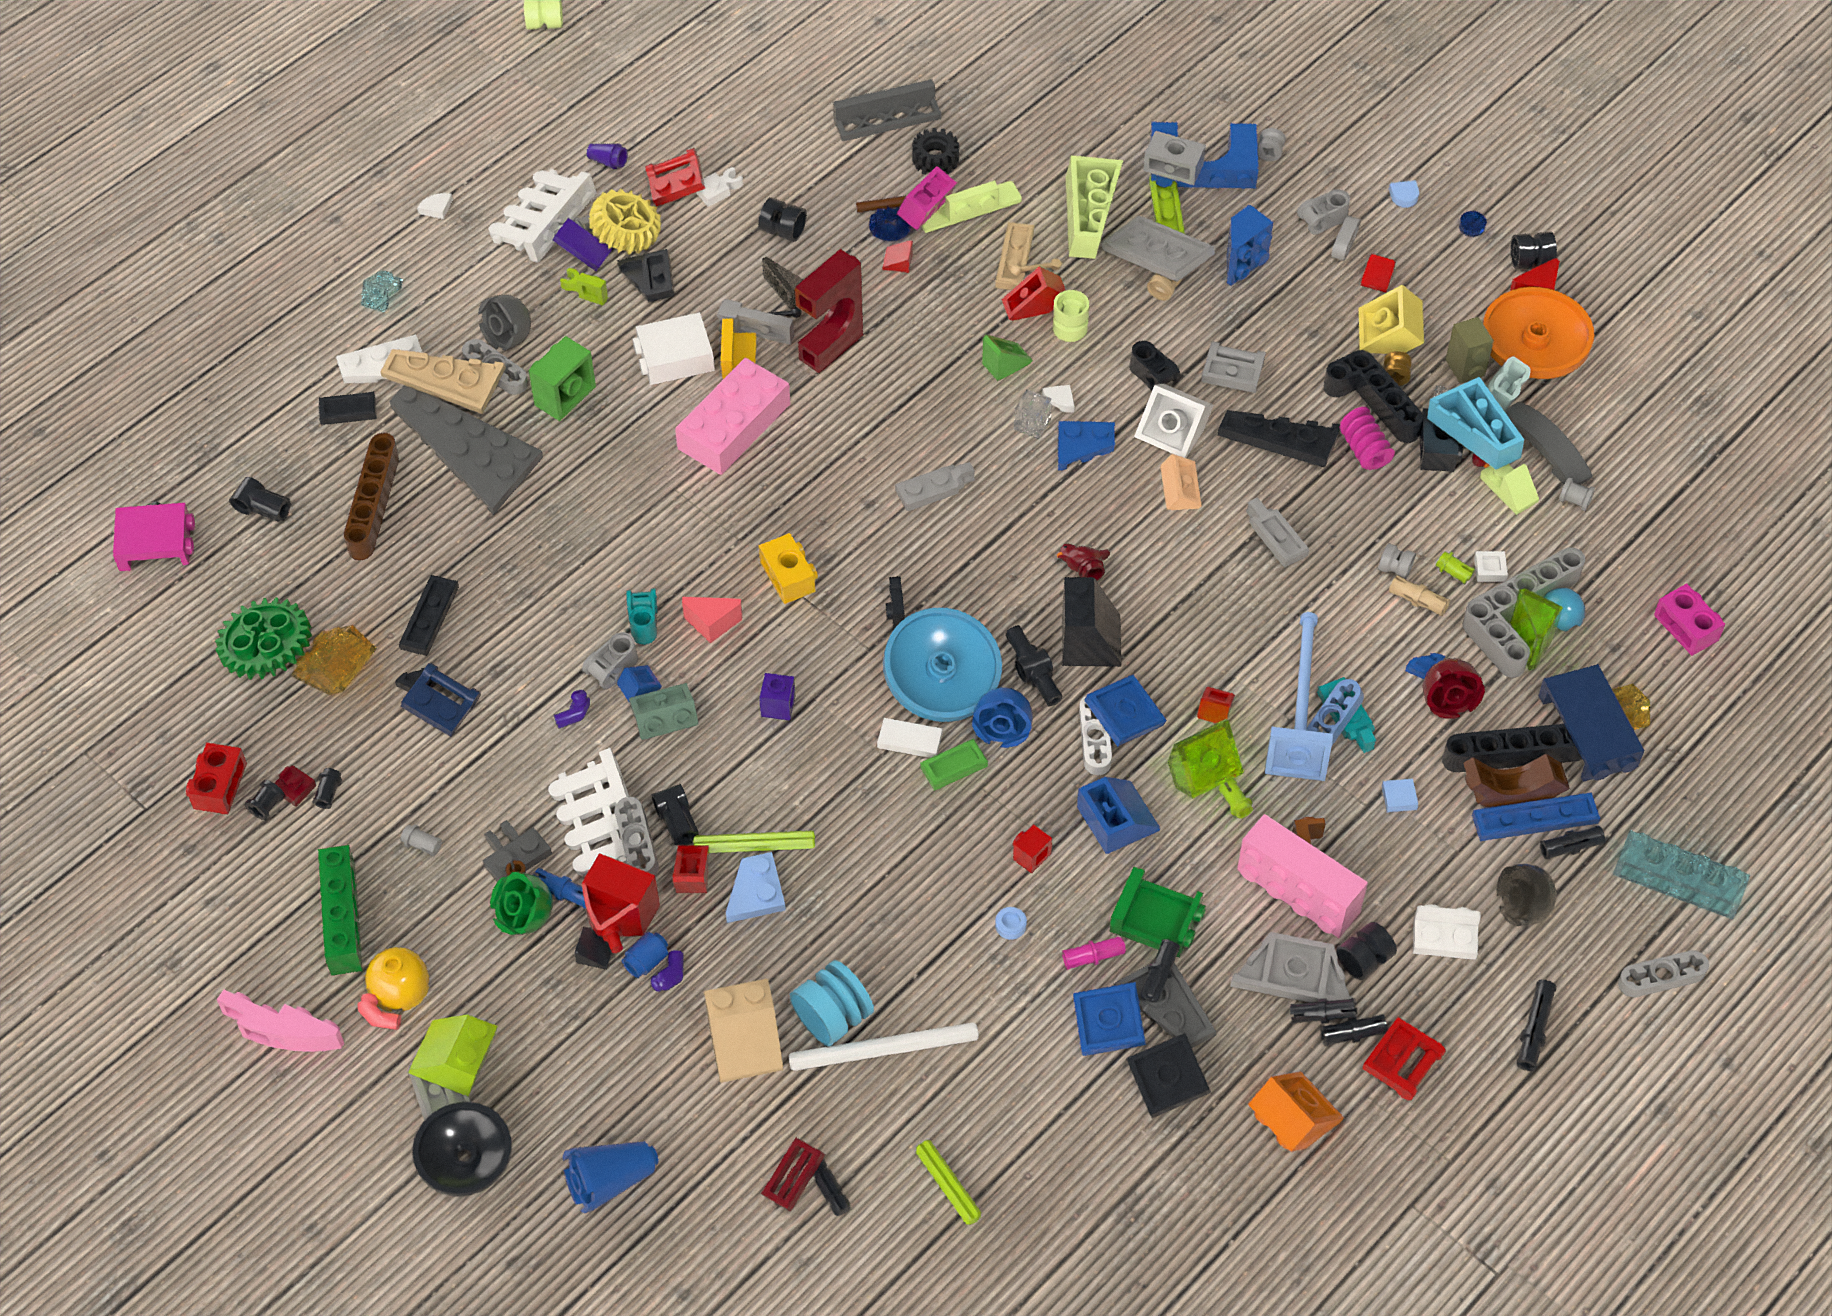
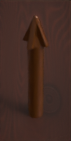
[856,195,907,213]

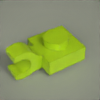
[560,268,608,306]

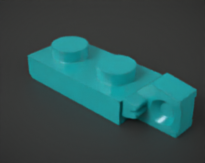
[1317,677,1376,753]

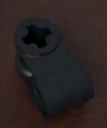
[1129,340,1180,391]

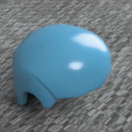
[1539,588,1586,632]

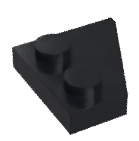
[617,249,675,302]

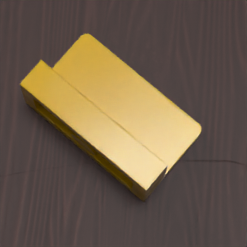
[721,318,757,379]

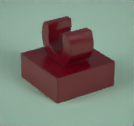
[275,765,316,807]

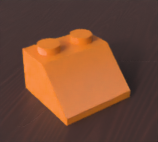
[1248,1071,1344,1152]

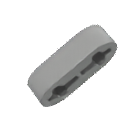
[1331,216,1361,261]

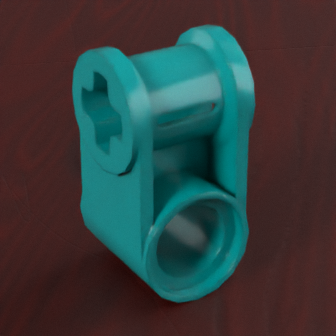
[626,588,658,645]

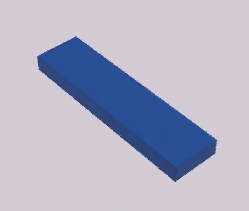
[1472,792,1600,841]

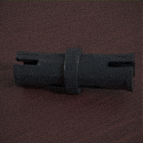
[1540,826,1605,860]
[1290,998,1358,1024]
[1320,1014,1388,1047]

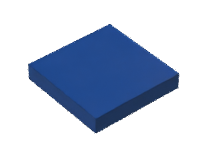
[1084,674,1167,747]
[1073,982,1146,1056]

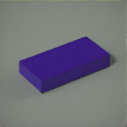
[552,218,612,271]

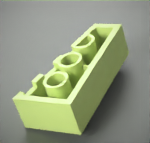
[1066,156,1123,259]

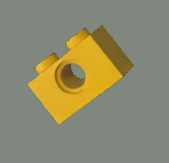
[759,533,818,604]

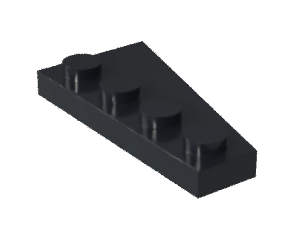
[1217,410,1341,468]

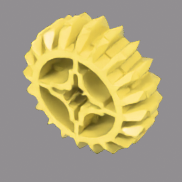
[589,188,661,255]

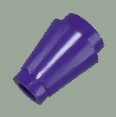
[587,143,628,169]

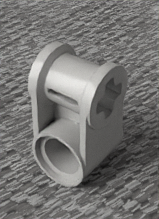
[1297,189,1350,235]
[582,632,638,689]

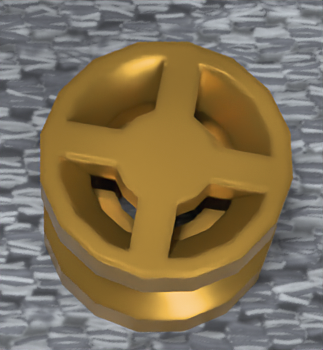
[1384,351,1412,386]

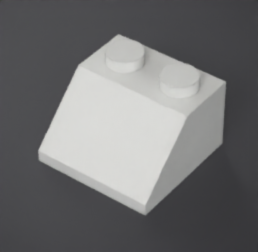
[1134,384,1214,458]

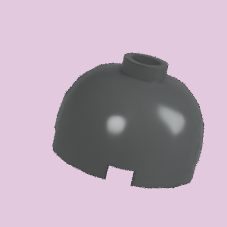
[478,294,531,351]

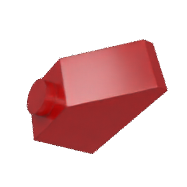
[1002,266,1066,321]

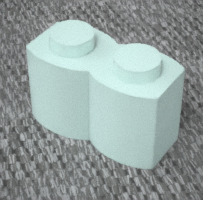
[1488,356,1530,412]

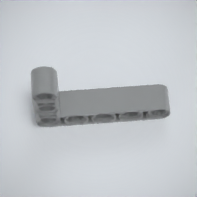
[1462,547,1585,678]

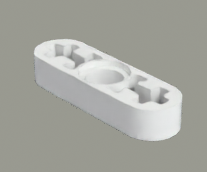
[1079,696,1112,775]

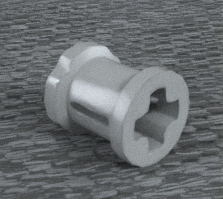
[1559,477,1595,512]

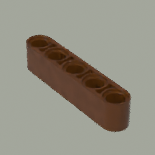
[344,432,399,561]

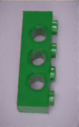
[318,845,363,976]

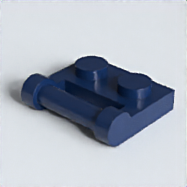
[401,662,481,737]

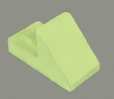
[1480,464,1539,515]

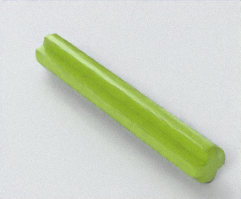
[693,830,815,853]

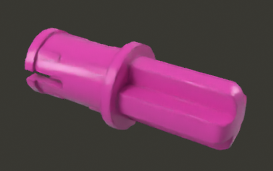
[1062,937,1126,970]

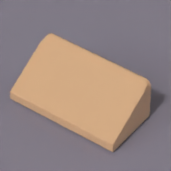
[1161,454,1202,510]

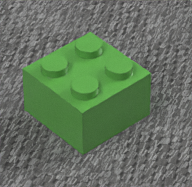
[528,336,596,421]

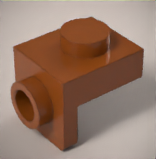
[1292,817,1326,845]

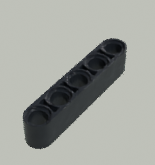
[1442,724,1583,773]

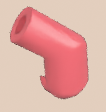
[358,993,401,1030]

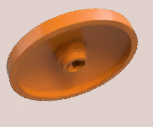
[1483,287,1594,379]

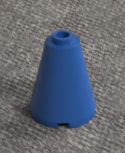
[563,1141,659,1213]

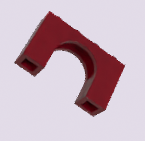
[795,249,863,373]

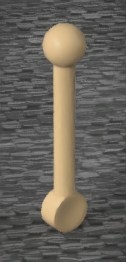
[1011,259,1062,275]

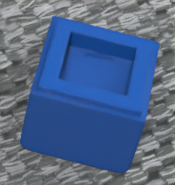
[617,665,662,702]

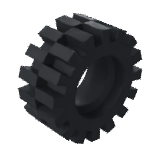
[912,128,959,175]

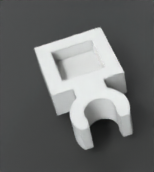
[695,167,743,207]

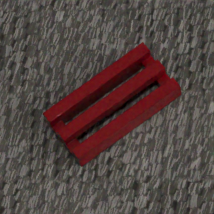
[761,1137,825,1212]

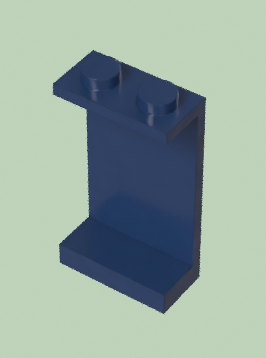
[1538,664,1645,782]

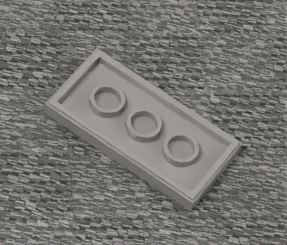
[1101,215,1215,282]

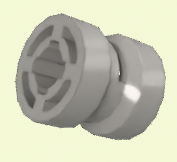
[1378,543,1416,579]

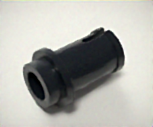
[312,768,342,809]

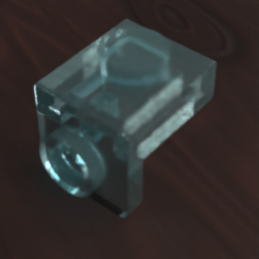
[361,271,403,312]

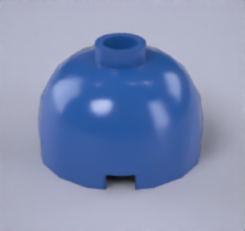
[972,687,1033,748]

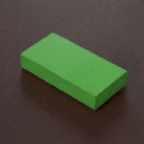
[920,739,988,791]

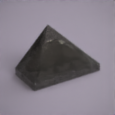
[762,256,803,310]

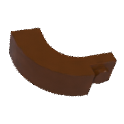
[1463,754,1570,808]

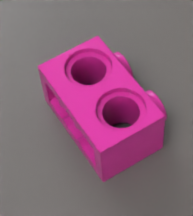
[897,166,957,230]
[1654,583,1725,656]

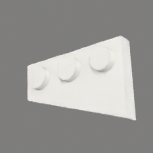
[336,335,422,383]

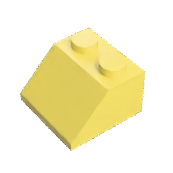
[1359,285,1424,354]

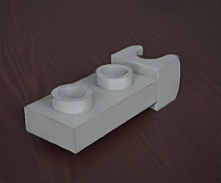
[717,299,794,345]

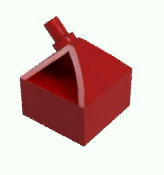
[582,853,660,953]

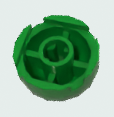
[490,872,553,935]

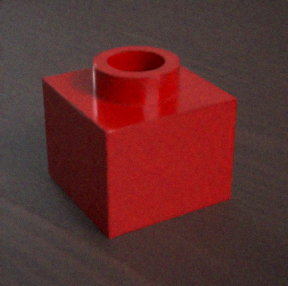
[1012,824,1052,874]

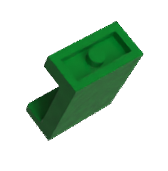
[1109,866,1206,958]

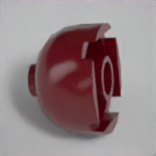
[1422,658,1485,719]

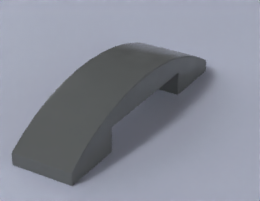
[1505,402,1592,485]

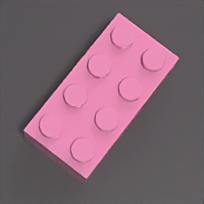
[675,358,790,475]
[1237,814,1368,938]

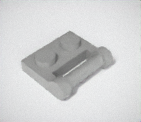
[1201,341,1266,393]

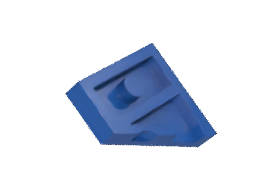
[1058,421,1115,471]

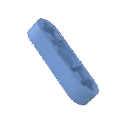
[1306,679,1364,745]

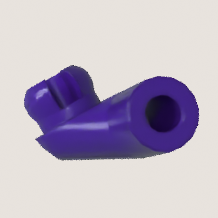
[554,690,590,729]
[651,950,684,992]

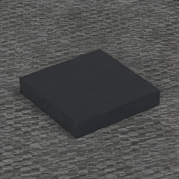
[1126,1033,1211,1118]

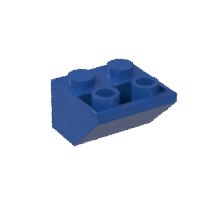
[1227,204,1273,286]
[1077,777,1160,855]

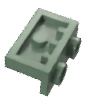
[629,683,698,740]

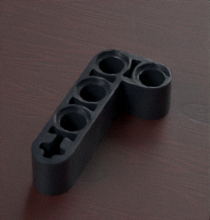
[1323,350,1423,443]

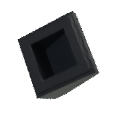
[575,927,612,970]

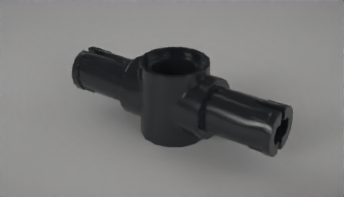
[1005,625,1063,707]

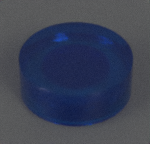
[1459,211,1487,237]

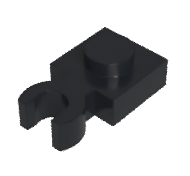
[885,576,905,630]

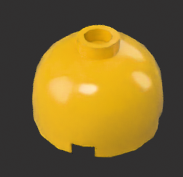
[365,947,429,1012]

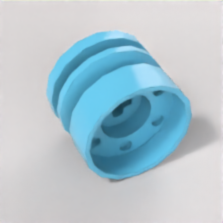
[790,960,874,1047]

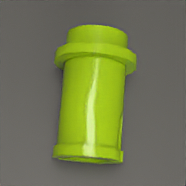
[1436,551,1475,585]
[1219,779,1253,819]

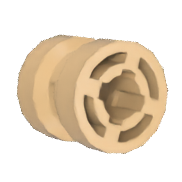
[1147,273,1183,301]

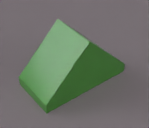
[982,334,1033,381]

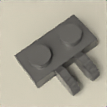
[483,820,552,882]

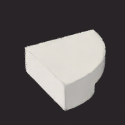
[417,193,453,219]
[1042,385,1075,413]

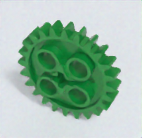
[215,597,312,680]

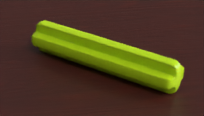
[916,1140,981,1225]

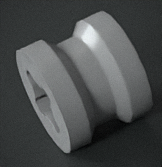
[1257,128,1286,161]

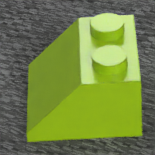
[408,1014,498,1097]

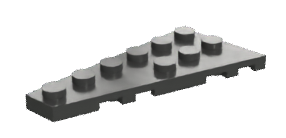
[390,385,543,515]

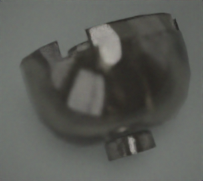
[1496,864,1557,926]

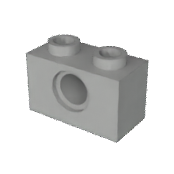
[1143,131,1206,185]

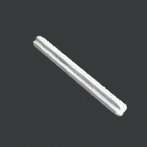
[789,1023,979,1071]

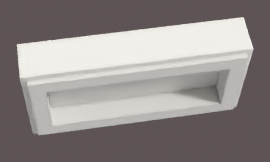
[877,718,943,758]

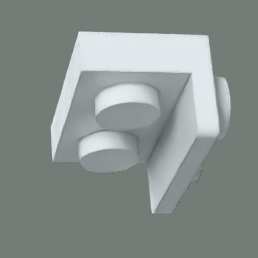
[1413,904,1481,960]

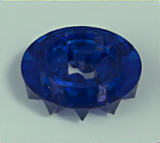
[869,205,911,241]

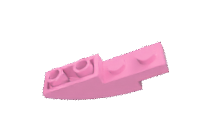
[217,989,345,1052]

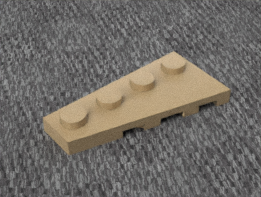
[380,349,506,414]

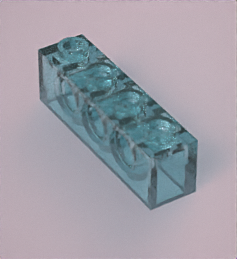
[1613,830,1750,920]

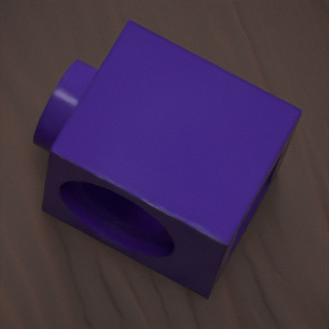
[759,673,796,721]

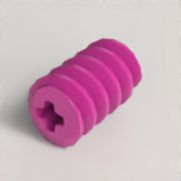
[1339,407,1395,470]

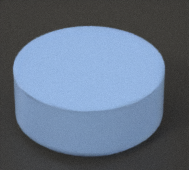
[995,907,1027,940]

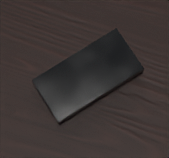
[319,392,377,425]

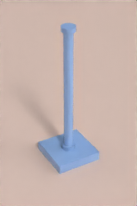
[1265,612,1333,781]

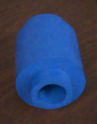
[621,932,668,978]

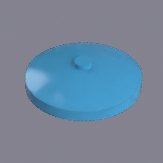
[883,608,1002,722]

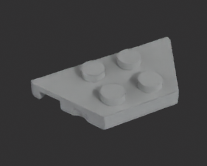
[1230,932,1352,1003]

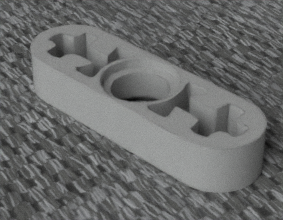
[462,339,528,395]
[614,797,659,875]
[1618,950,1709,997]

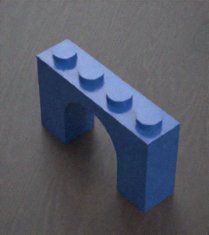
[1150,122,1259,189]

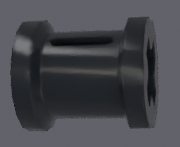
[244,780,285,820]

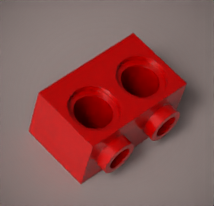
[186,742,247,815]

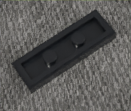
[399,575,459,656]

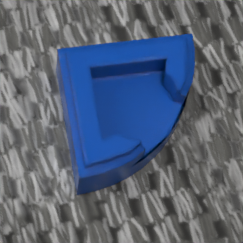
[1405,653,1446,679]

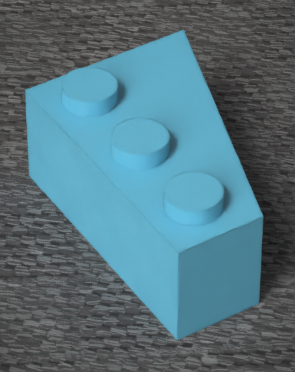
[1427,377,1524,470]

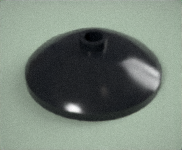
[412,1102,512,1196]

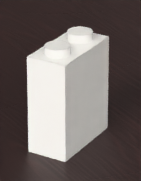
[633,312,715,385]

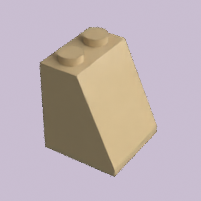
[704,978,783,1083]

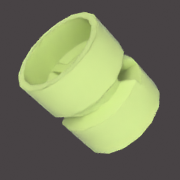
[524,0,563,29]
[1053,290,1089,342]

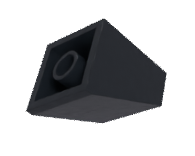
[1062,577,1122,667]

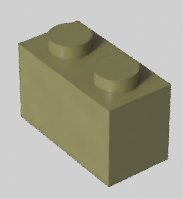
[1445,317,1494,384]

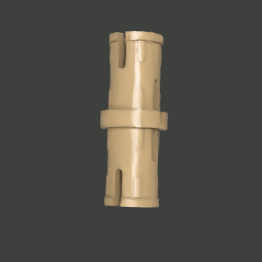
[1389,575,1450,616]

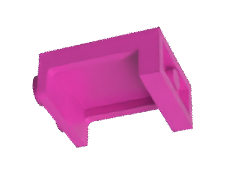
[113,503,195,571]

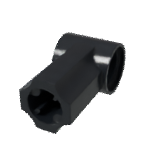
[229,477,291,522]
[651,784,699,845]

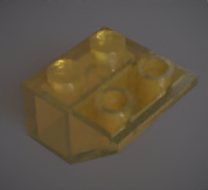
[291,625,377,695]

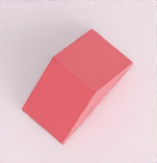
[682,597,742,643]

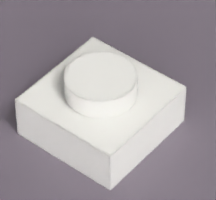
[1474,551,1508,582]

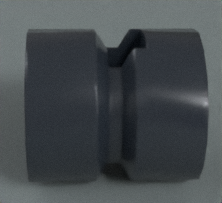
[758,197,807,242]
[1510,232,1557,269]
[1336,922,1397,980]

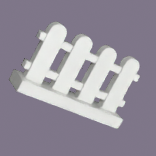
[489,169,596,263]
[549,748,647,876]

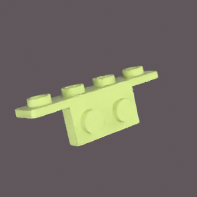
[921,180,1022,233]

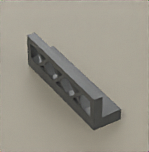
[833,79,942,142]

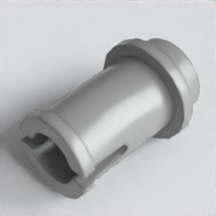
[400,824,442,857]

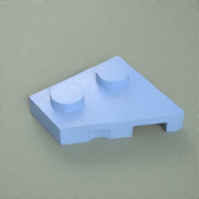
[726,852,786,923]

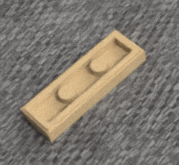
[996,222,1034,290]

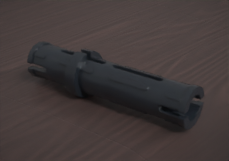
[1516,979,1556,1071]

